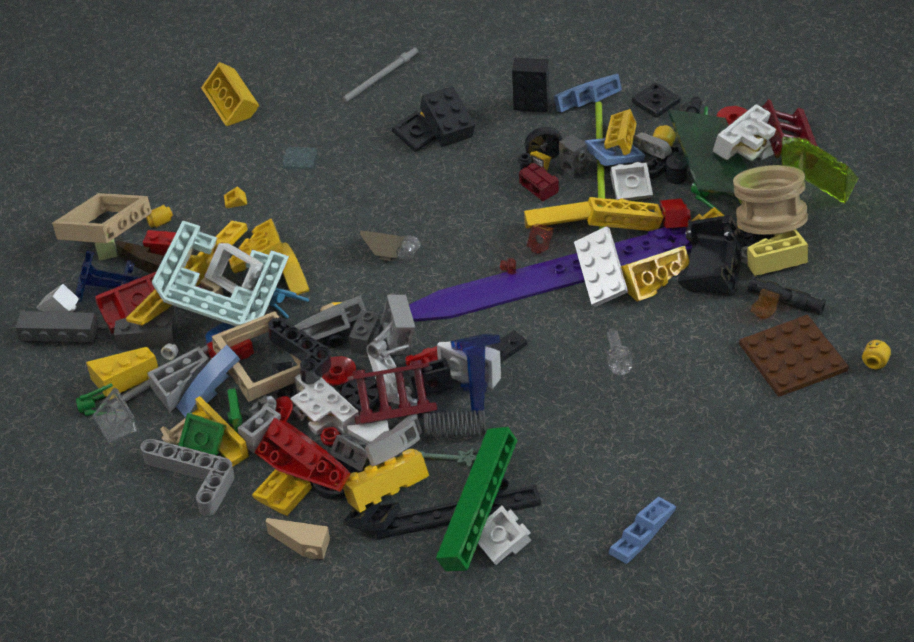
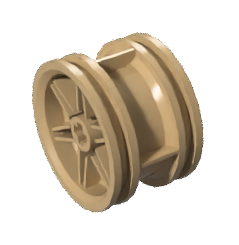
[733,165,808,234]

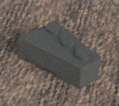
[114,305,177,350]

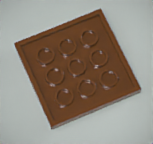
[739,314,849,397]

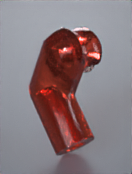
[500,258,516,275]

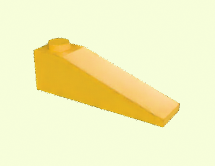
[621,246,689,301]

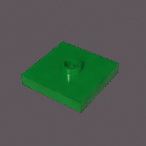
[227,388,243,434]
[178,413,226,456]

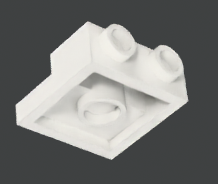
[610,162,653,201]
[478,506,531,565]

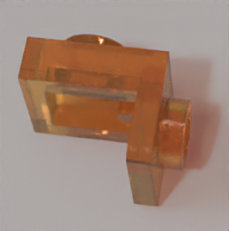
[751,289,780,318]

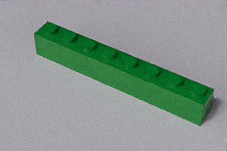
[436,427,517,572]

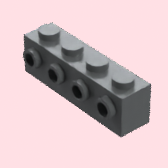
[15,311,98,342]

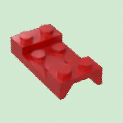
[95,271,177,334]

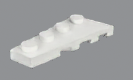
[368,350,417,406]

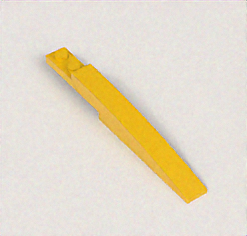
[126,221,248,325]

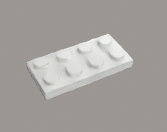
[574,226,628,307]

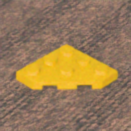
[229,219,283,274]

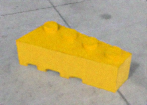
[343,449,429,512]

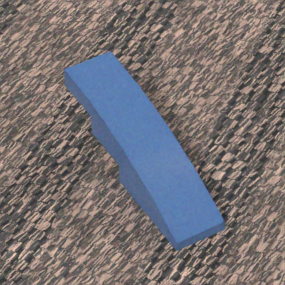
[554,74,622,112]
[176,345,240,418]
[609,497,676,564]

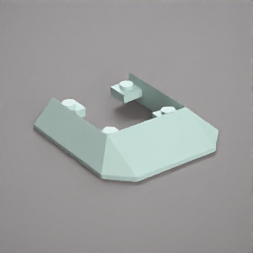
[152,221,289,326]

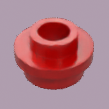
[321,427,341,446]

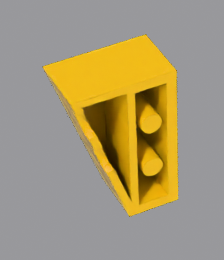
[86,347,158,399]

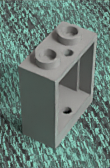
[381,295,415,355]

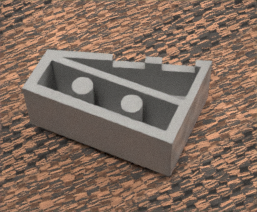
[148,347,209,412]

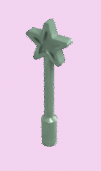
[419,448,476,469]

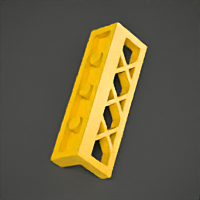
[604,109,637,155]
[587,197,663,231]
[192,396,249,466]

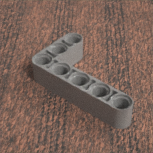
[140,439,235,516]

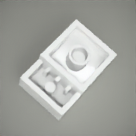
[437,342,501,389]

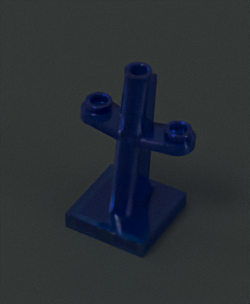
[75,250,141,303]
[450,333,501,416]

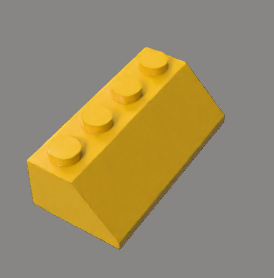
[201,62,259,126]

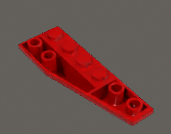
[254,417,351,492]

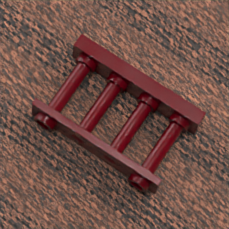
[762,99,821,167]
[347,360,437,425]

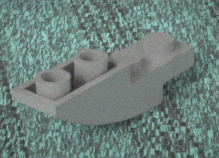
[365,414,422,466]

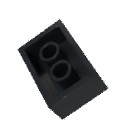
[512,58,550,112]
[420,86,475,147]

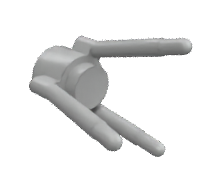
[366,322,409,358]

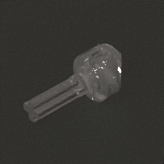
[606,328,633,375]

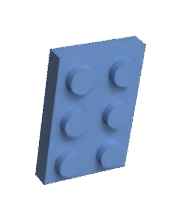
[585,138,645,166]

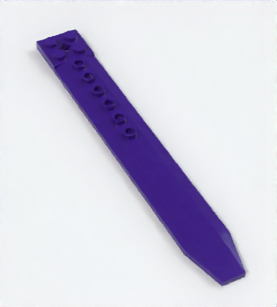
[409,227,692,322]

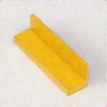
[524,201,598,228]

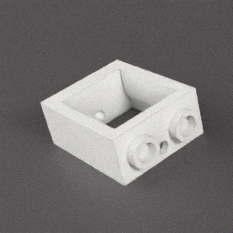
[205,243,263,293]

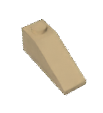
[266,518,330,559]

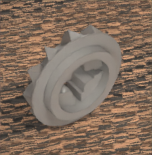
[248,395,277,418]

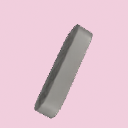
[633,132,672,159]

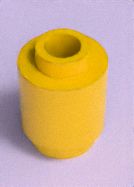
[146,205,173,228]

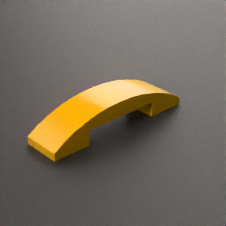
[278,242,309,295]

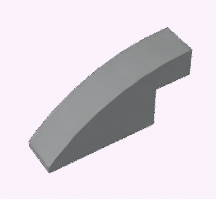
[295,295,367,340]

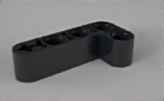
[268,318,331,384]

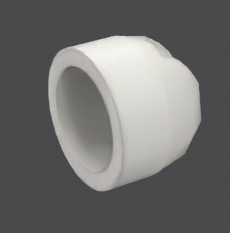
[161,343,178,360]

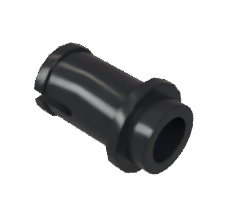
[518,153,532,170]

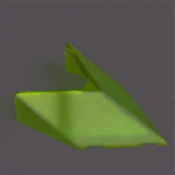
[782,137,859,204]

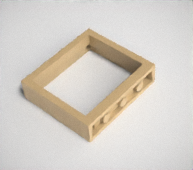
[52,193,152,243]
[212,311,301,402]

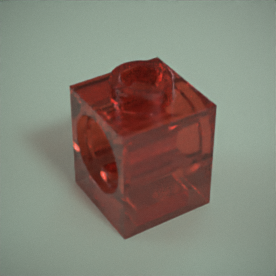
[526,223,554,253]

